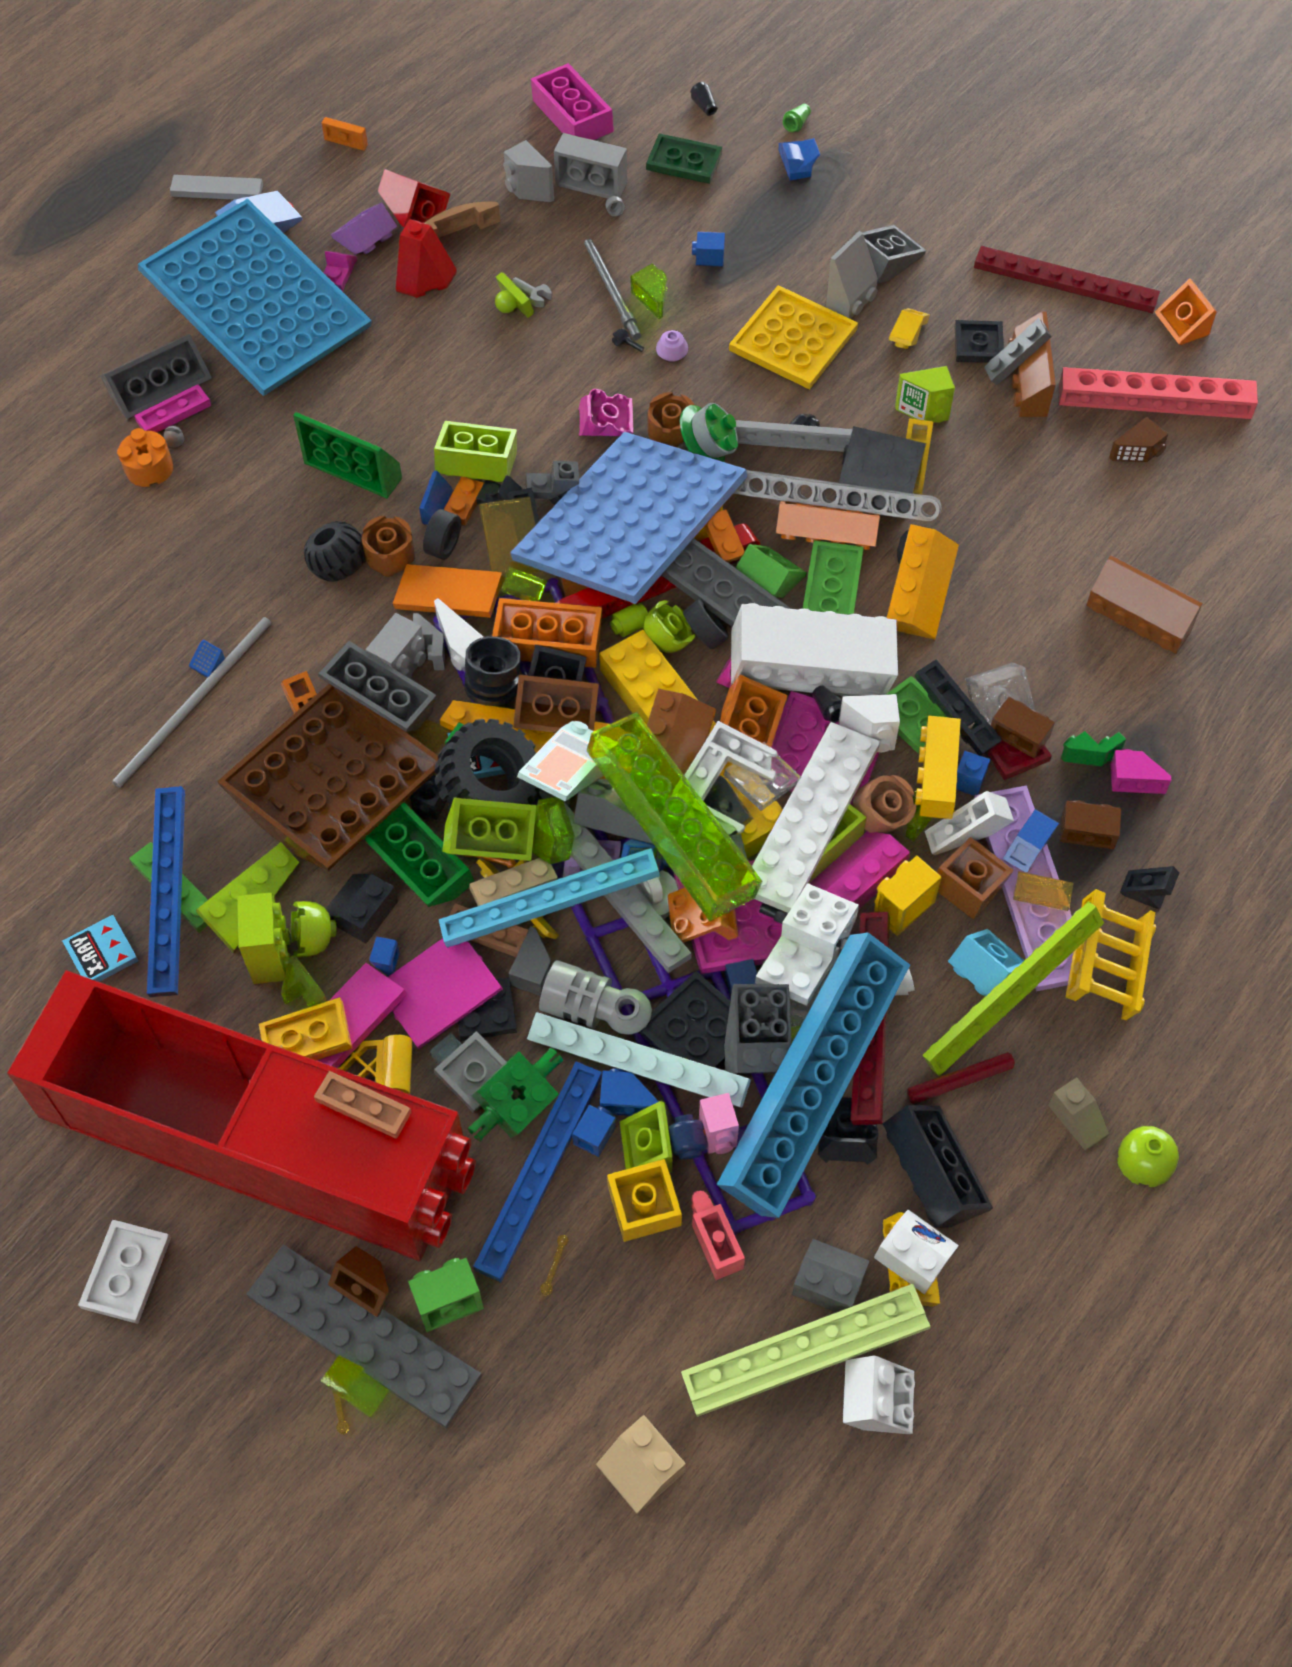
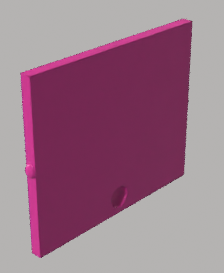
[388,938,503,1049]

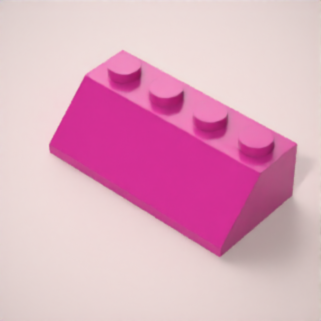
[809,831,910,910]

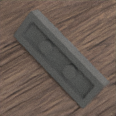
[984,318,1052,385]

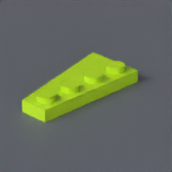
[196,842,299,953]

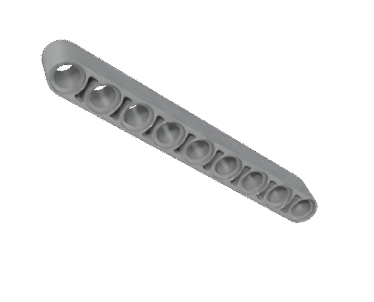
[733,470,942,521]

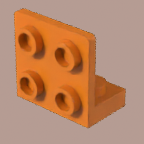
[667,876,738,943]

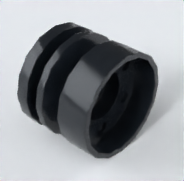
[465,636,520,707]

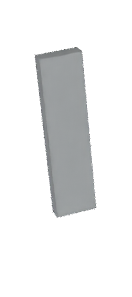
[170,175,263,200]

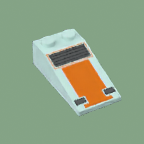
[517,721,619,801]

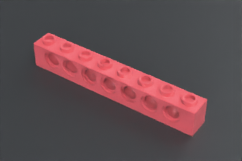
[1059,367,1258,419]

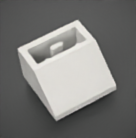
[843,1356,915,1434]

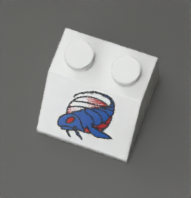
[874,1210,959,1294]

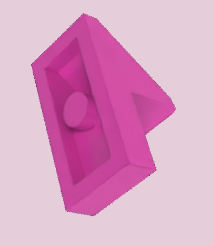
[323,251,357,292]

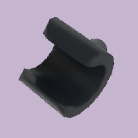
[612,328,644,352]

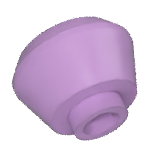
[656,330,688,362]

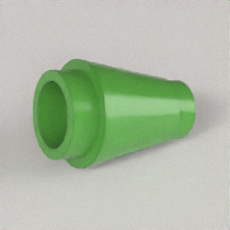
[783,104,811,132]

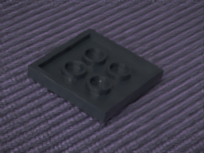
[835,426,926,511]
[638,971,731,1068]

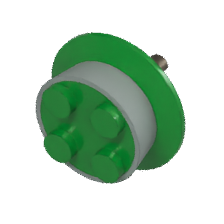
[677,403,738,462]

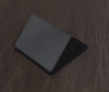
[528,645,587,682]

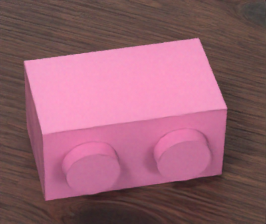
[699,1093,739,1154]

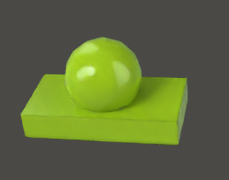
[495,272,534,318]

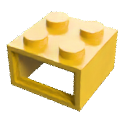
[874,856,941,936]

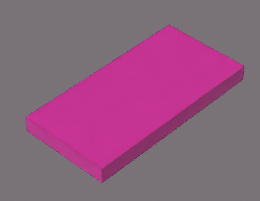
[316,963,407,1068]

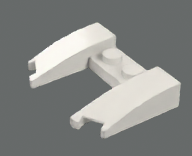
[662,721,777,845]

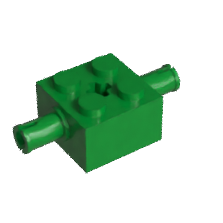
[467,1048,563,1142]

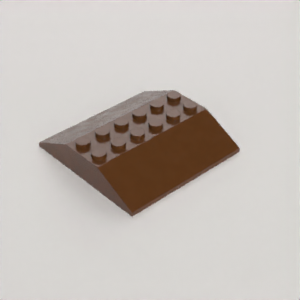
[217,684,439,871]

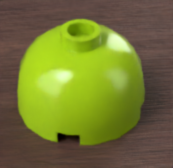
[643,600,695,653]
[291,901,336,957]
[1117,1126,1179,1187]

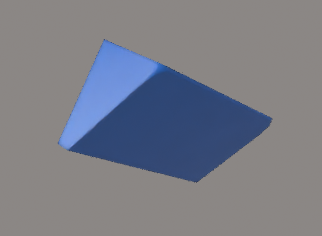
[419,470,453,525]

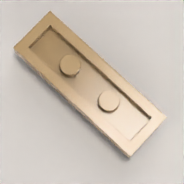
[470,856,557,906]

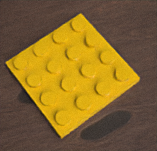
[729,285,858,390]

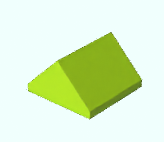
[619,1101,672,1173]

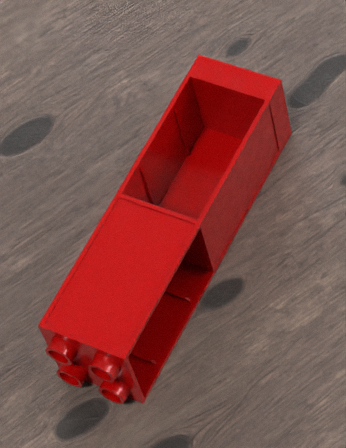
[7,970,476,1262]

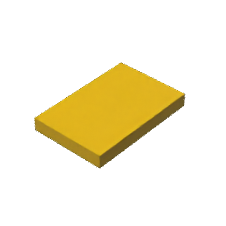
[259,997,352,1060]

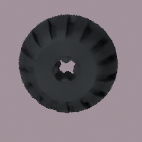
[304,521,365,582]

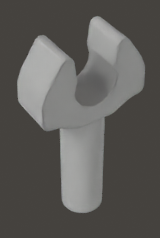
[512,277,552,307]

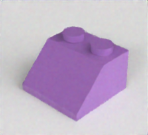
[331,202,397,254]

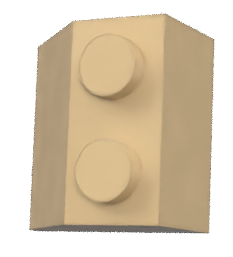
[596,1415,686,1515]

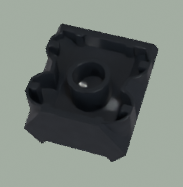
[818,1097,879,1165]

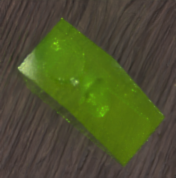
[630,263,667,319]
[532,797,575,864]

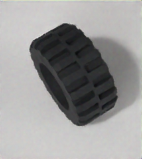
[434,719,541,809]

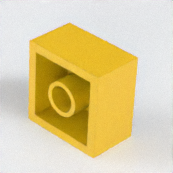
[607,1159,682,1242]

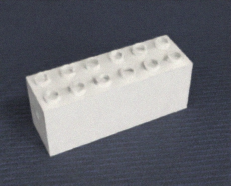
[731,603,898,696]

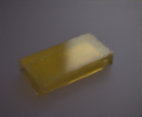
[1013,871,1073,911]

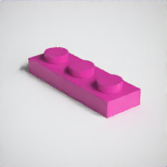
[134,384,211,433]

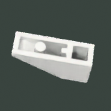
[434,598,483,672]
[925,791,1014,855]

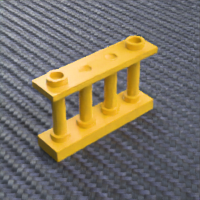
[1066,889,1156,1020]

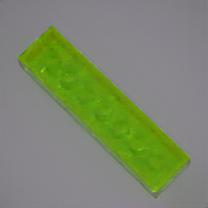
[586,712,763,921]

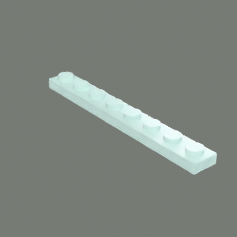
[527,1012,751,1108]

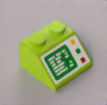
[895,366,955,423]

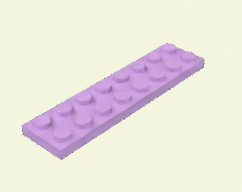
[974,785,1073,991]

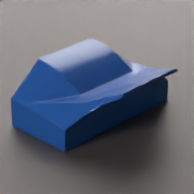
[778,138,820,180]

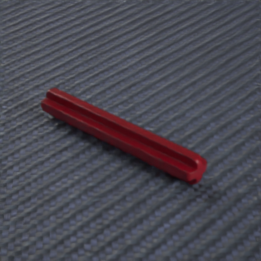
[907,1052,1015,1104]

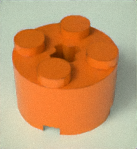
[117,428,173,487]

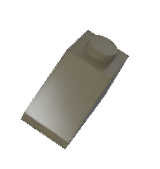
[1048,1077,1109,1151]

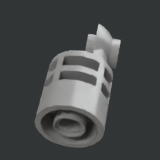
[539,960,652,1035]

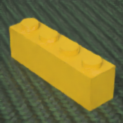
[915,716,961,819]

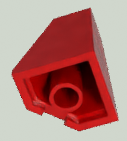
[378,169,451,227]
[396,219,457,298]

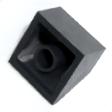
[326,874,398,944]

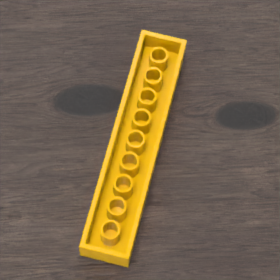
[599,630,783,860]

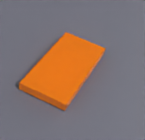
[393,564,504,618]

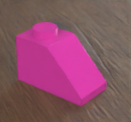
[1110,749,1171,794]

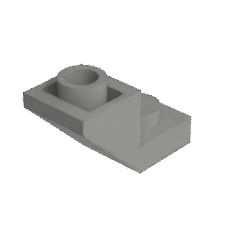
[413,613,445,670]

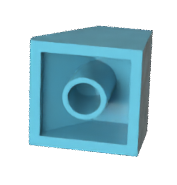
[948,929,1025,997]

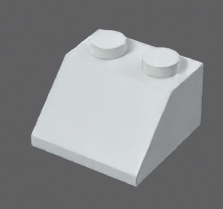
[838,694,900,752]

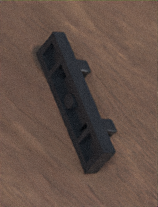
[914,659,1002,756]

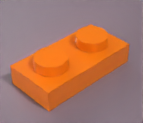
[321,117,368,151]
[444,477,484,526]
[704,509,745,563]

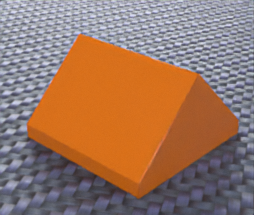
[1155,278,1217,345]

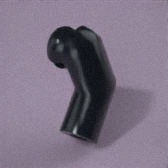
[789,414,820,427]

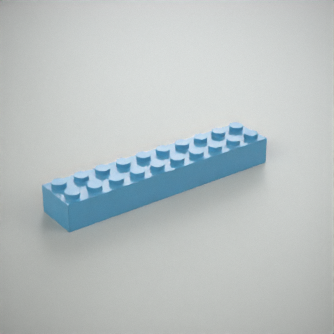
[716,933,910,1218]

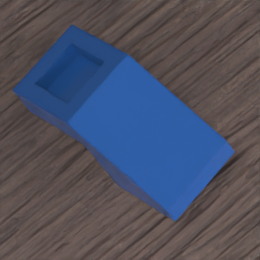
[1003,809,1059,873]

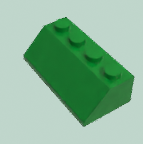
[364,802,475,907]

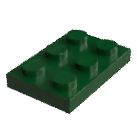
[646,133,722,184]

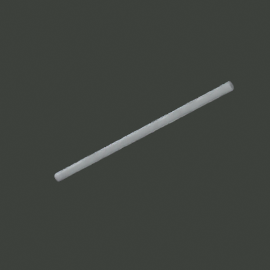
[112,617,271,788]

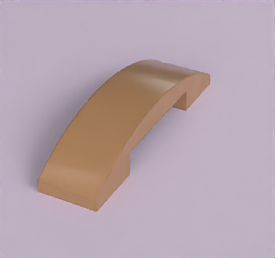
[425,202,500,238]

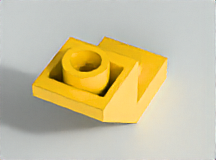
[889,308,930,349]

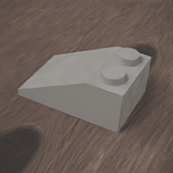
[826,231,878,319]

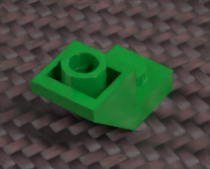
[1061,731,1126,766]

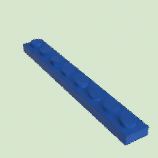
[147,786,185,998]
[473,1062,602,1282]

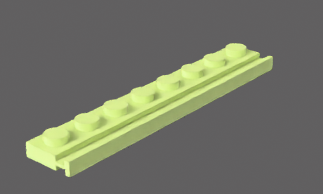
[681,1284,930,1417]

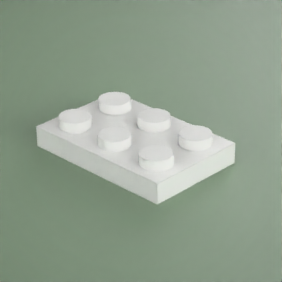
[78,1220,171,1324]

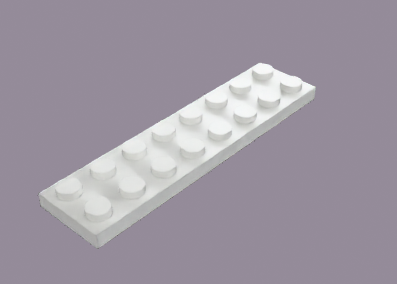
[740,722,880,913]

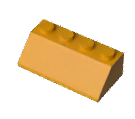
[887,524,959,640]

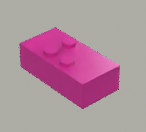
[531,63,614,140]

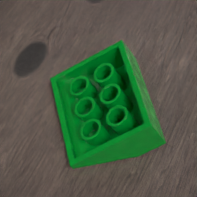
[293,412,402,499]

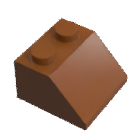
[937,837,1014,920]

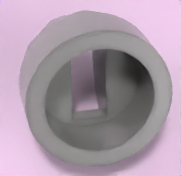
[606,195,625,216]
[164,426,184,448]

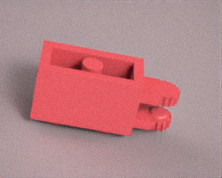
[691,1190,745,1280]

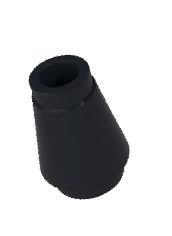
[690,82,718,116]
[812,685,842,723]

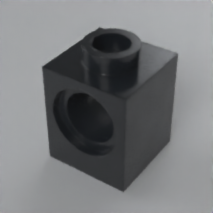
[410,775,447,820]

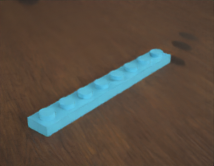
[439,848,660,948]

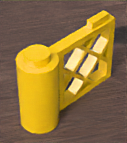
[338,1035,412,1094]

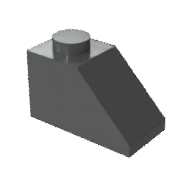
[509,926,551,996]

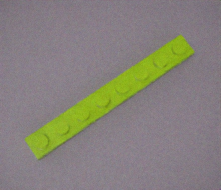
[923,901,1104,1076]

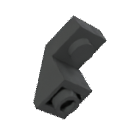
[525,461,579,499]

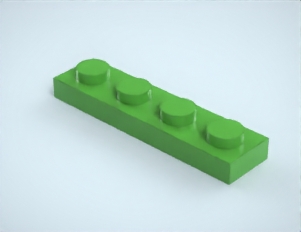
[129,842,208,933]

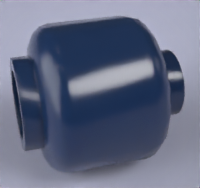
[668,1115,708,1160]

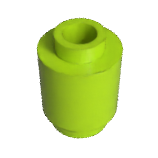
[610,603,648,637]

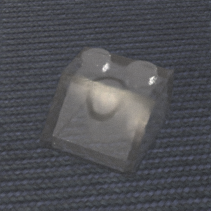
[965,663,1035,725]

